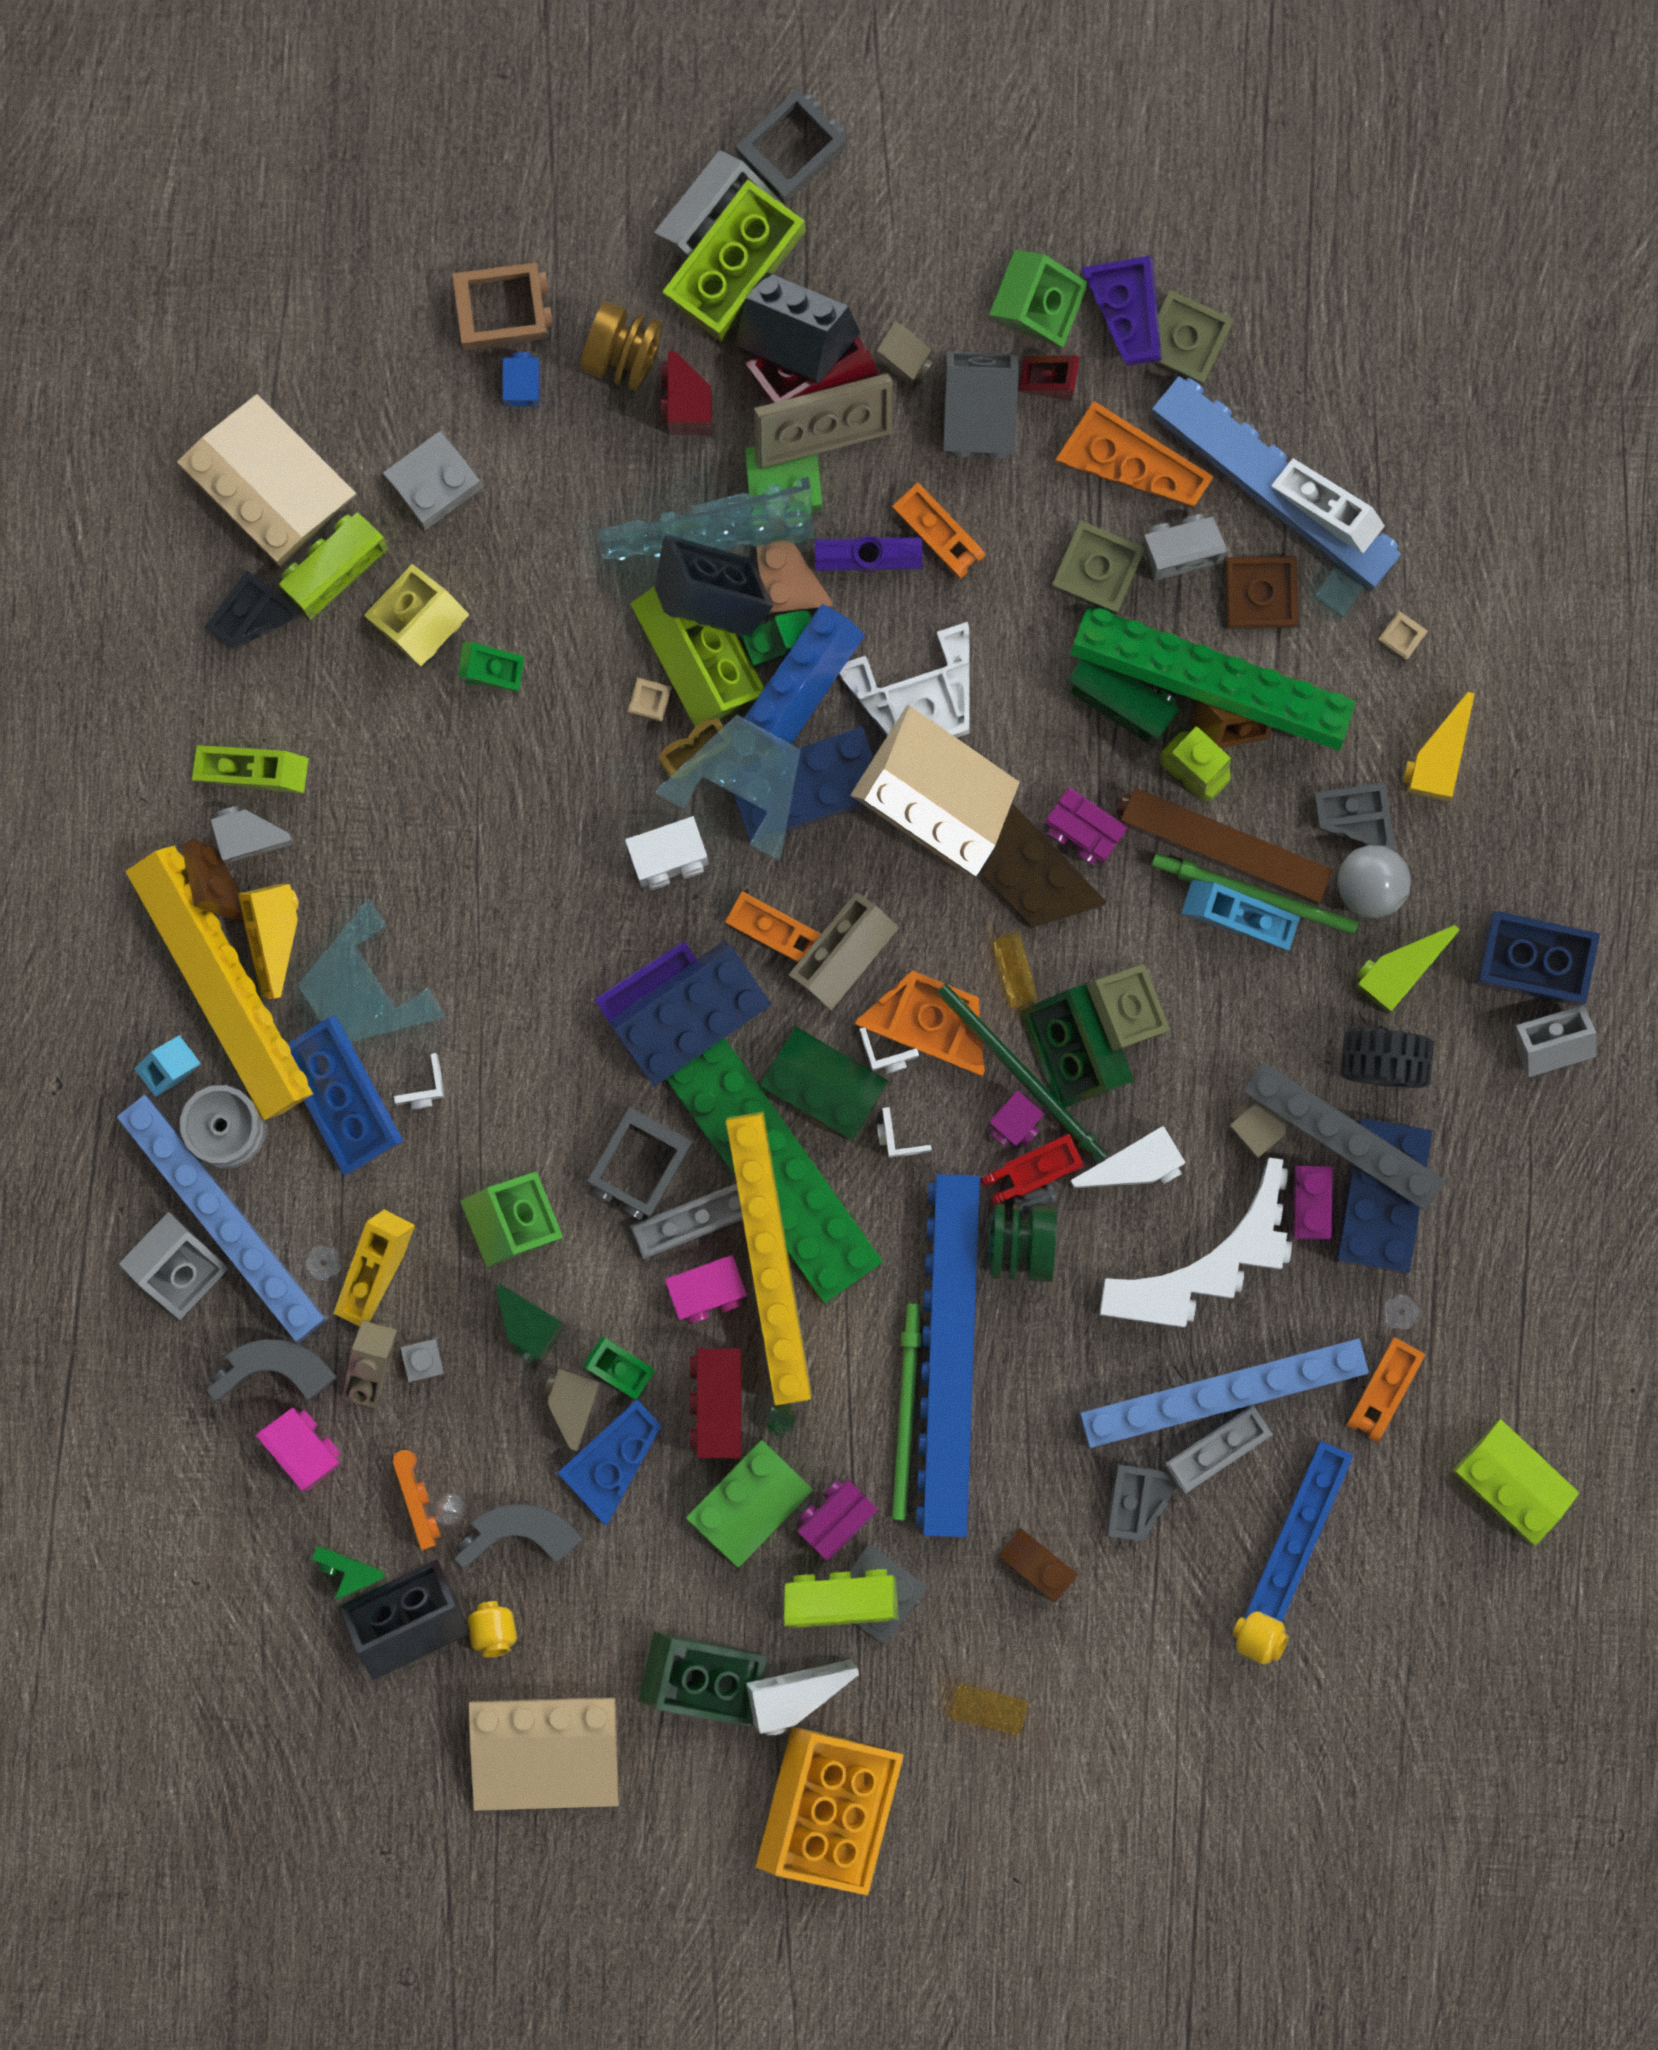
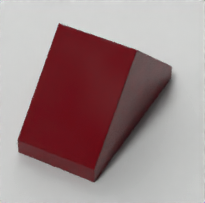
[1018,355,1080,401]

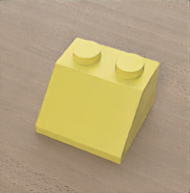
[364,564,469,666]

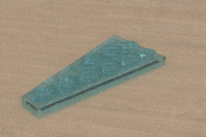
[599,476,814,560]

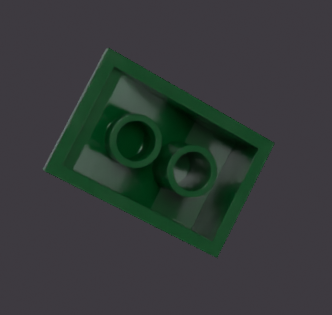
[638,1631,768,1727]

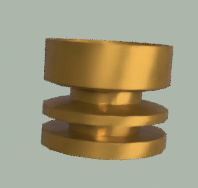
[579,301,662,392]

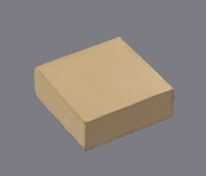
[1377,611,1428,661]
[628,677,672,722]

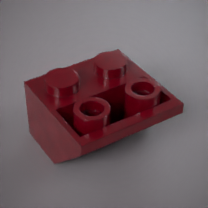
[661,351,712,435]

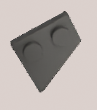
[1314,783,1396,851]
[1105,1464,1178,1541]

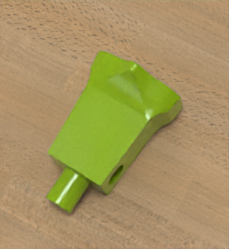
[1159,726,1231,801]

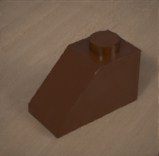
[1189,700,1272,748]
[998,1529,1078,1603]

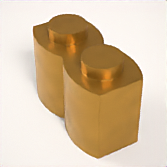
[658,718,732,784]

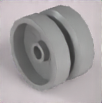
[180,1085,265,1169]

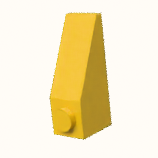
[1403,692,1475,801]
[238,884,298,999]
[333,1209,415,1327]

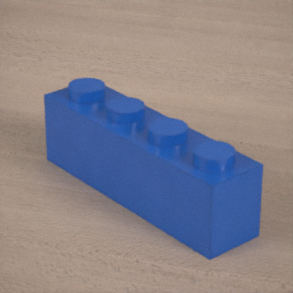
[742,604,865,752]

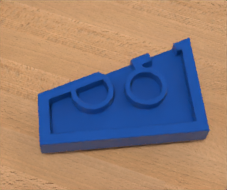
[558,1399,662,1526]

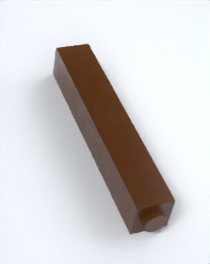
[1116,788,1334,906]

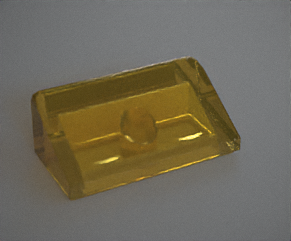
[992,931,1038,1009]
[950,1683,1029,1736]

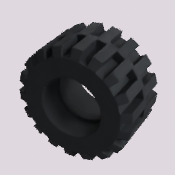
[1340,1028,1434,1088]

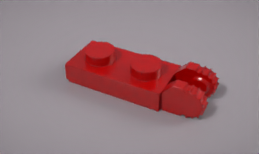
[980,1134,1084,1206]

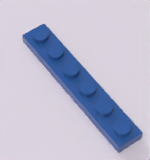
[1234,1441,1354,1640]

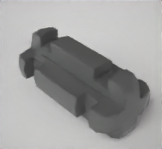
[1013,1183,1057,1215]

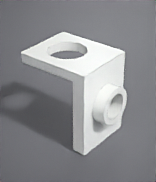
[860,1027,919,1074]
[394,1053,445,1109]
[877,1107,932,1158]

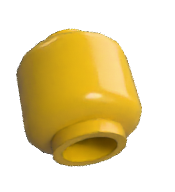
[467,1601,517,1658]
[1232,1611,1289,1665]

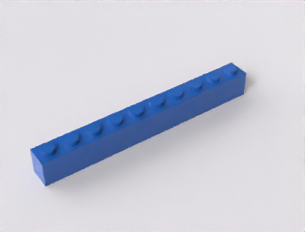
[916,1174,980,1537]

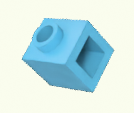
[134,1035,201,1097]

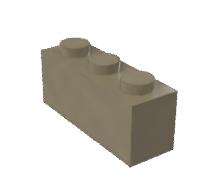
[789,892,899,1010]

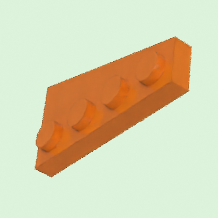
[1055,401,1214,508]

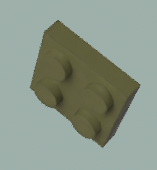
[1154,290,1234,385]
[1052,520,1145,615]
[1087,964,1170,1051]

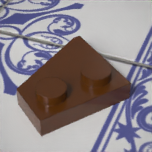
[181,839,244,923]

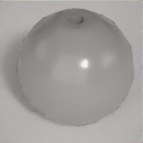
[1337,845,1411,919]

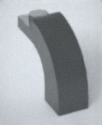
[206,1340,339,1402]
[454,1504,584,1569]

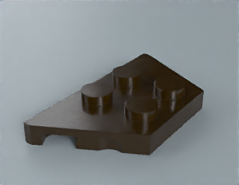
[983,803,1107,928]

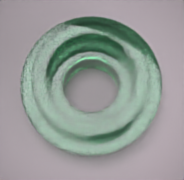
[767,1403,796,1437]

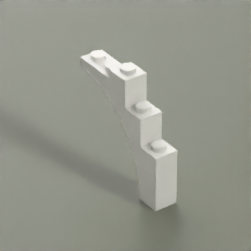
[1099,1158,1292,1328]

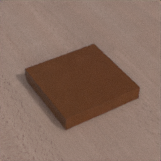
[1225,556,1299,629]

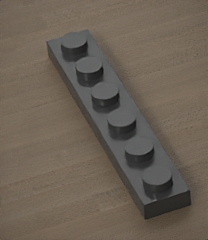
[1244,1062,1445,1212]

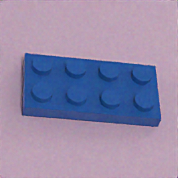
[287,1015,403,1176]

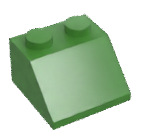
[989,250,1088,348]
[745,447,822,519]
[460,1171,563,1267]

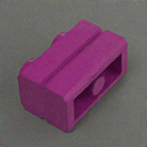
[1044,787,1128,866]
[1292,1166,1332,1240]
[797,1479,878,1561]

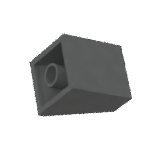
[943,351,1019,458]

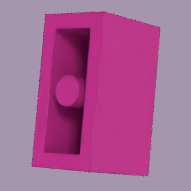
[665,1255,748,1325]

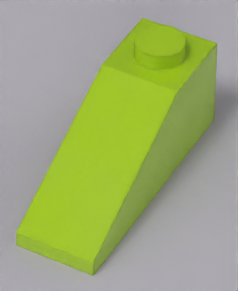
[192,745,309,793]
[1355,925,1460,1014]

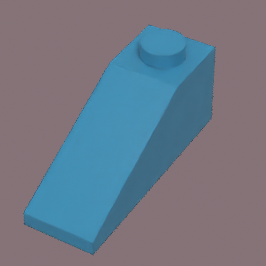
[1181,880,1300,951]

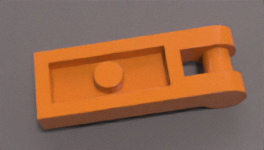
[892,482,986,580]
[725,891,821,963]
[1346,1337,1426,1443]
[393,1450,441,1550]

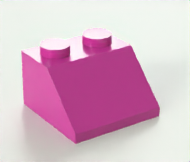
[256,1408,341,1491]

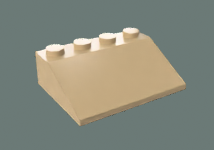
[177,394,357,568]
[850,705,1020,876]
[469,1697,619,1811]

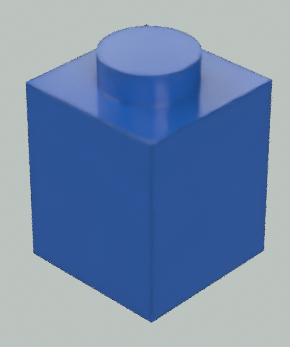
[503,352,540,407]

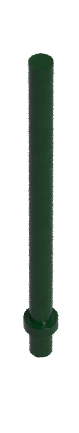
[935,983,1108,1164]

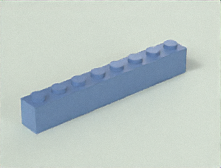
[1150,376,1401,592]
[117,1095,327,1343]
[1079,1338,1369,1448]

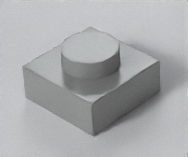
[400,1339,445,1383]

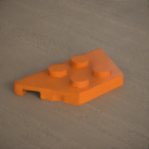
[855,970,985,1077]

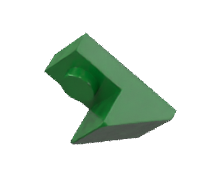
[741,610,811,668]
[458,642,524,691]
[583,1336,655,1400]
[312,1546,387,1600]

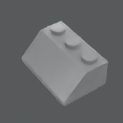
[654,150,783,261]

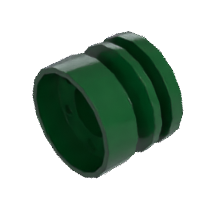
[986,1204,1057,1282]

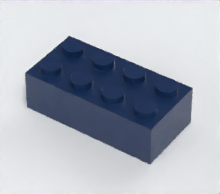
[727,727,873,845]
[608,940,772,1087]
[1335,1118,1433,1274]

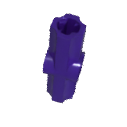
[815,536,922,573]

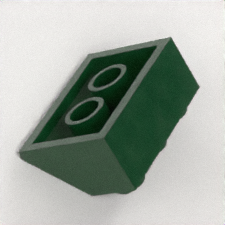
[1065,659,1179,748]
[1020,982,1134,1108]
[760,1027,889,1143]
[496,1284,566,1363]

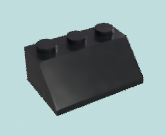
[736,272,860,384]
[655,534,773,637]
[340,1559,470,1680]

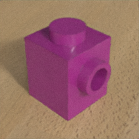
[988,1090,1044,1148]

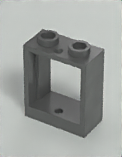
[735,89,846,205]
[587,1107,693,1220]

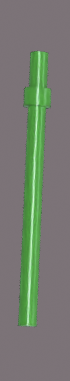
[1151,853,1359,935]
[892,1303,923,1520]

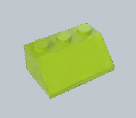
[279,512,389,620]
[1451,1419,1579,1546]
[784,1569,899,1628]

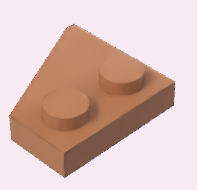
[756,540,832,615]

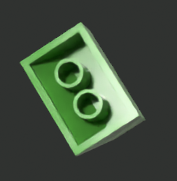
[686,1440,813,1568]

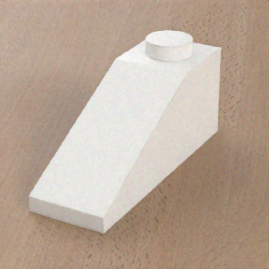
[1271,458,1385,554]
[1069,1126,1185,1188]
[746,1659,859,1735]

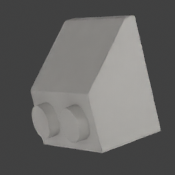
[383,431,482,530]
[1142,514,1227,581]
[119,1212,229,1320]

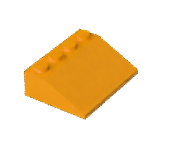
[756,1726,904,1896]

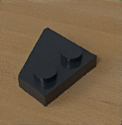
[205,571,303,650]

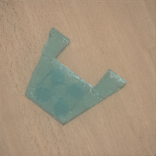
[655,715,800,861]
[298,898,446,1043]

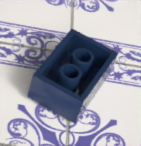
[1475,911,1600,1007]

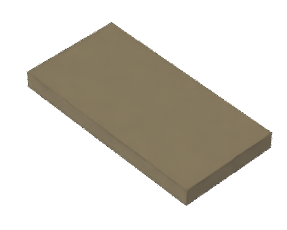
[754,373,893,469]

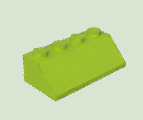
[662,179,806,342]
[630,586,765,728]

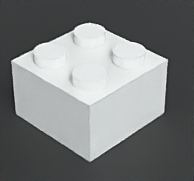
[625,816,709,890]

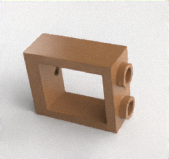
[452,263,553,350]

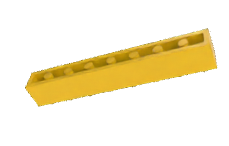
[125,845,313,1121]
[726,1112,812,1405]

